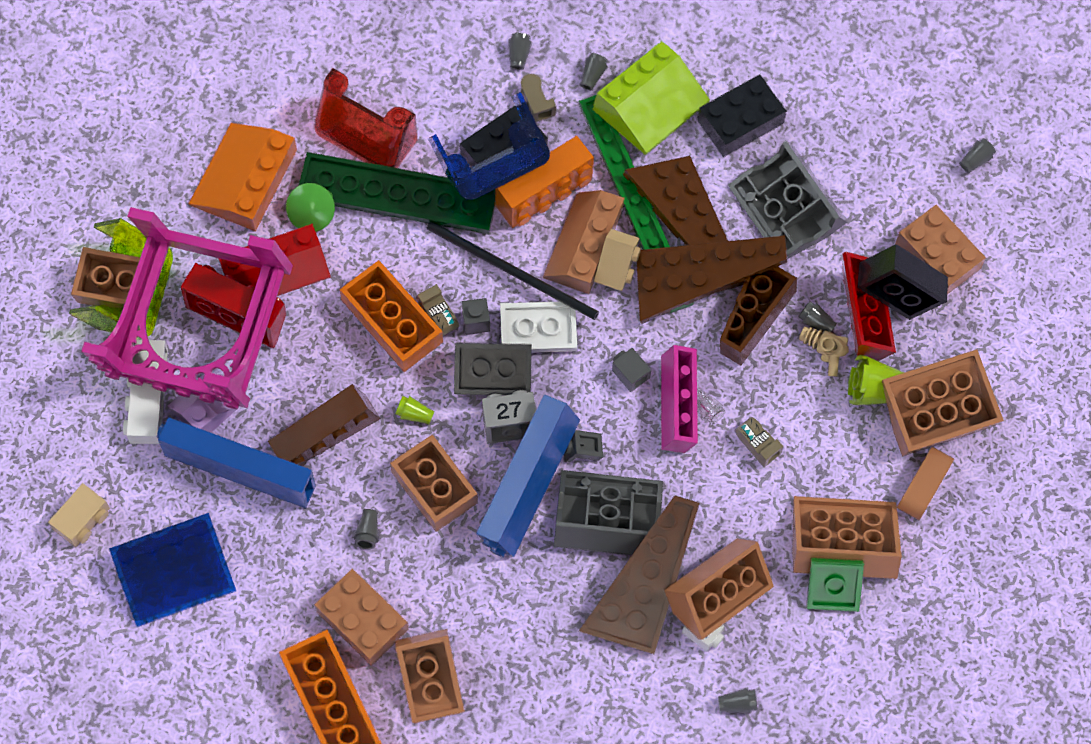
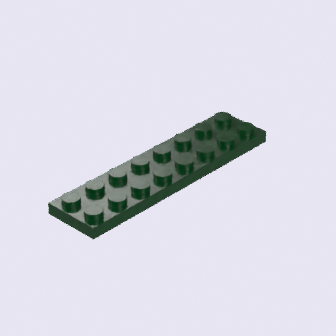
[298,152,496,234]

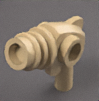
[799,326,849,377]

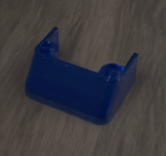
[427,92,550,200]

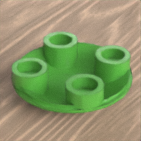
[286,183,335,232]

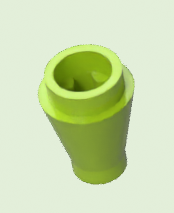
[395,395,434,425]

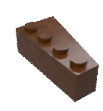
[720,267,797,366]
[268,384,381,466]

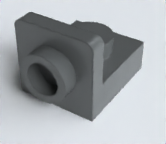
[564,430,603,463]

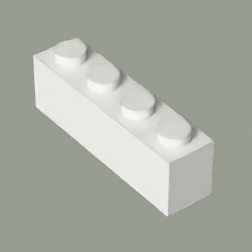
[123,340,168,444]

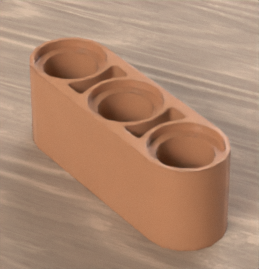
[897,446,954,521]

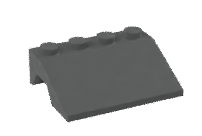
[728,141,848,259]
[554,470,663,555]

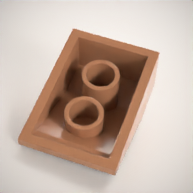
[71,247,140,308]
[396,629,465,723]

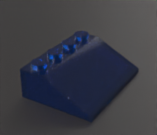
[109,513,237,627]

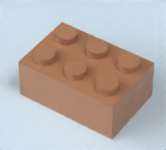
[895,205,986,295]
[390,434,478,532]
[314,569,409,666]

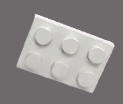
[500,302,577,353]

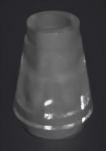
[697,388,725,425]

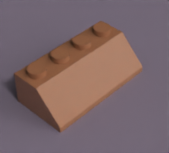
[543,190,624,294]
[664,538,774,640]

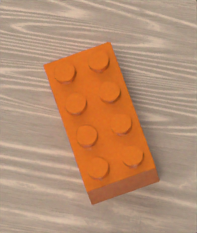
[495,135,594,228]
[340,260,443,372]

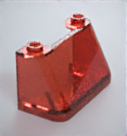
[314,68,418,168]

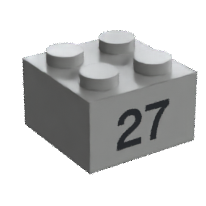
[482,390,536,444]

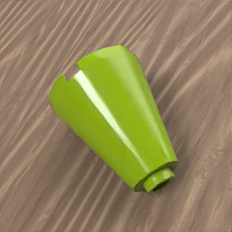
[848,355,904,405]

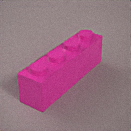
[661,345,698,453]

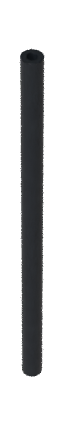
[426,222,599,320]

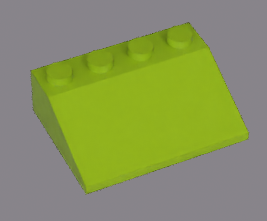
[593,41,710,155]

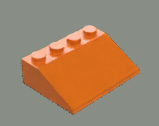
[189,123,297,232]

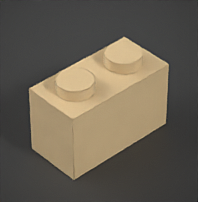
[594,229,641,291]
[48,483,110,547]

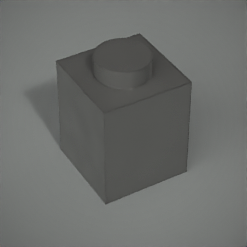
[462,298,490,335]
[612,348,651,392]

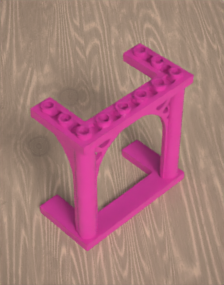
[81,207,293,410]

